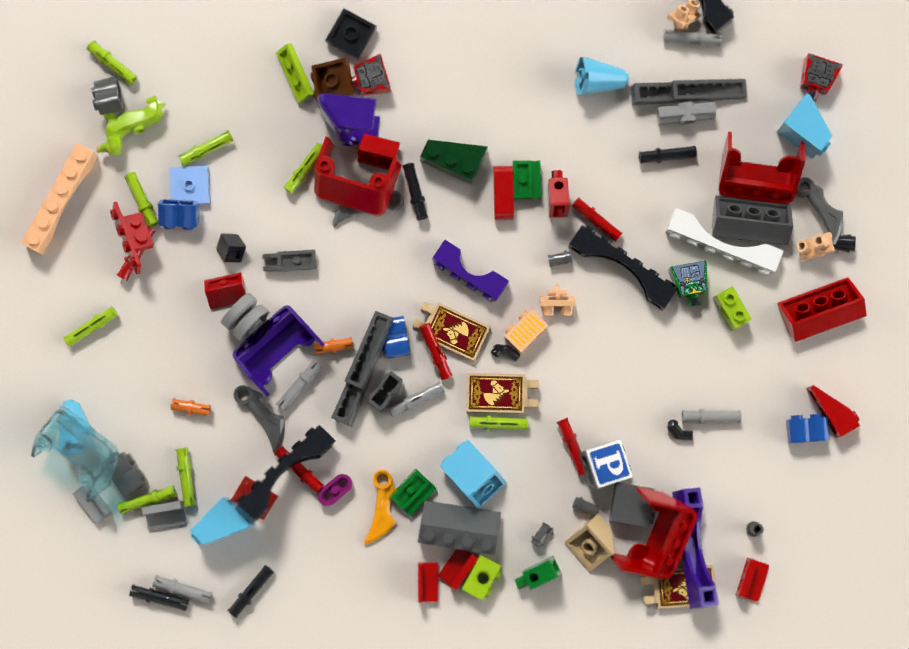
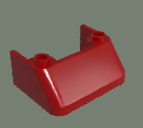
[718,132,806,204]
[314,136,402,216]
[610,486,697,579]

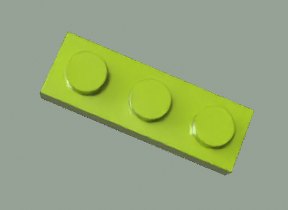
[276,43,314,103]

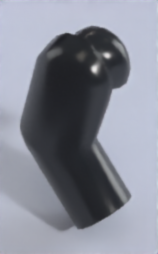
[491,344,520,362]
[667,419,693,441]

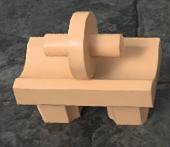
[667,0,702,31]
[797,232,835,261]
[540,285,575,316]

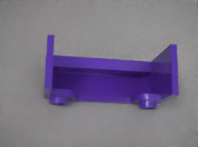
[317,93,380,147]
[232,305,325,397]

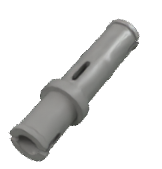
[664,29,722,47]
[276,360,322,411]
[388,381,445,418]
[682,409,741,424]
[152,575,212,604]

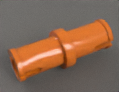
[314,337,353,355]
[170,398,211,417]

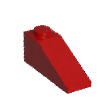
[806,385,860,438]

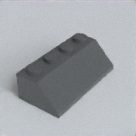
[712,195,793,245]
[418,500,501,555]

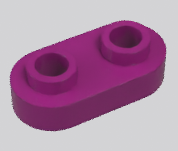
[318,474,353,506]

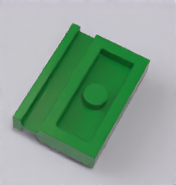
[512,160,541,200]
[389,468,437,516]

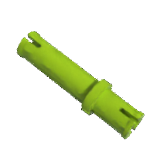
[86,41,137,85]
[178,130,234,167]
[283,142,322,195]
[124,172,158,228]
[63,306,119,347]
[469,415,528,431]
[175,447,196,507]
[117,485,177,515]

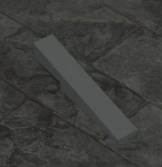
[630,79,747,105]
[331,311,394,427]

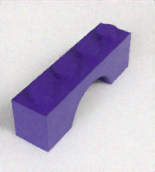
[432,240,509,302]

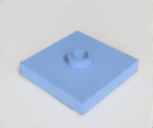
[169,166,210,205]

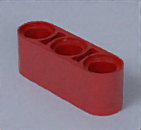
[493,166,514,220]

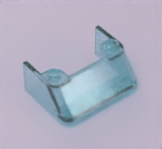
[31,406,119,502]

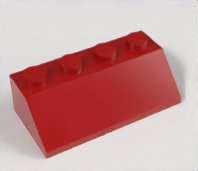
[777,277,867,342]

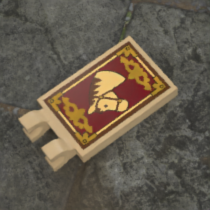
[412,302,490,362]
[466,373,538,413]
[641,565,715,609]

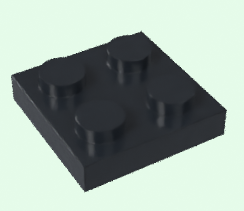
[325,8,377,60]

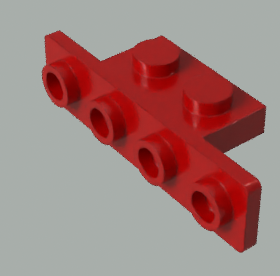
[110,201,154,274]

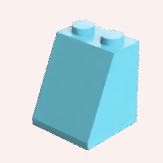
[777,93,832,159]
[439,440,507,509]
[190,497,255,545]

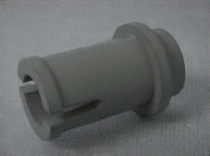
[548,250,572,267]
[572,497,598,517]
[746,521,764,537]
[531,522,553,548]

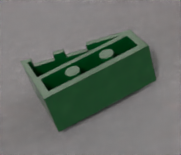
[420,140,488,185]

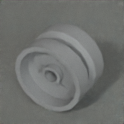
[221,293,270,342]

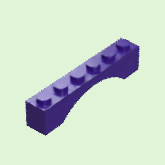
[672,487,719,609]

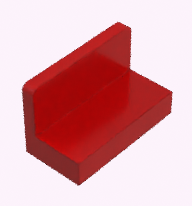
[357,134,400,170]
[204,272,246,309]
[438,549,478,590]
[735,558,769,602]
[418,562,438,603]

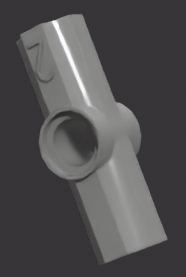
[657,102,716,125]

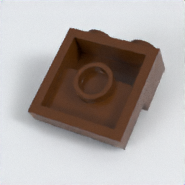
[310,57,354,103]

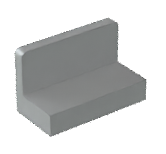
[73,482,112,524]
[141,501,186,530]

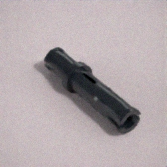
[638,146,697,164]
[402,163,428,221]
[227,565,274,618]
[129,584,189,611]

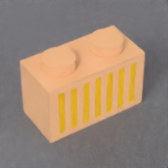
[504,309,548,354]

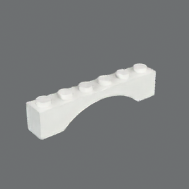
[666,208,783,275]

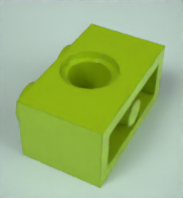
[713,286,752,331]
[462,554,502,600]

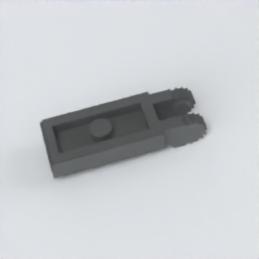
[262,249,317,272]

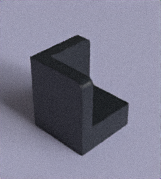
[216,234,246,262]

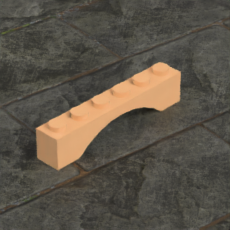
[21,143,98,255]

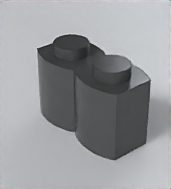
[91,76,123,115]
[368,371,403,411]
[103,452,146,497]

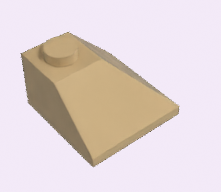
[565,514,615,572]

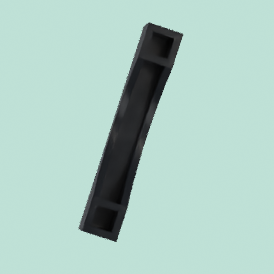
[700,0,734,34]
[568,225,677,311]
[236,425,336,525]

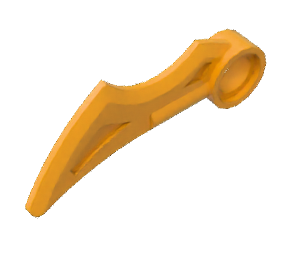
[364,470,396,545]

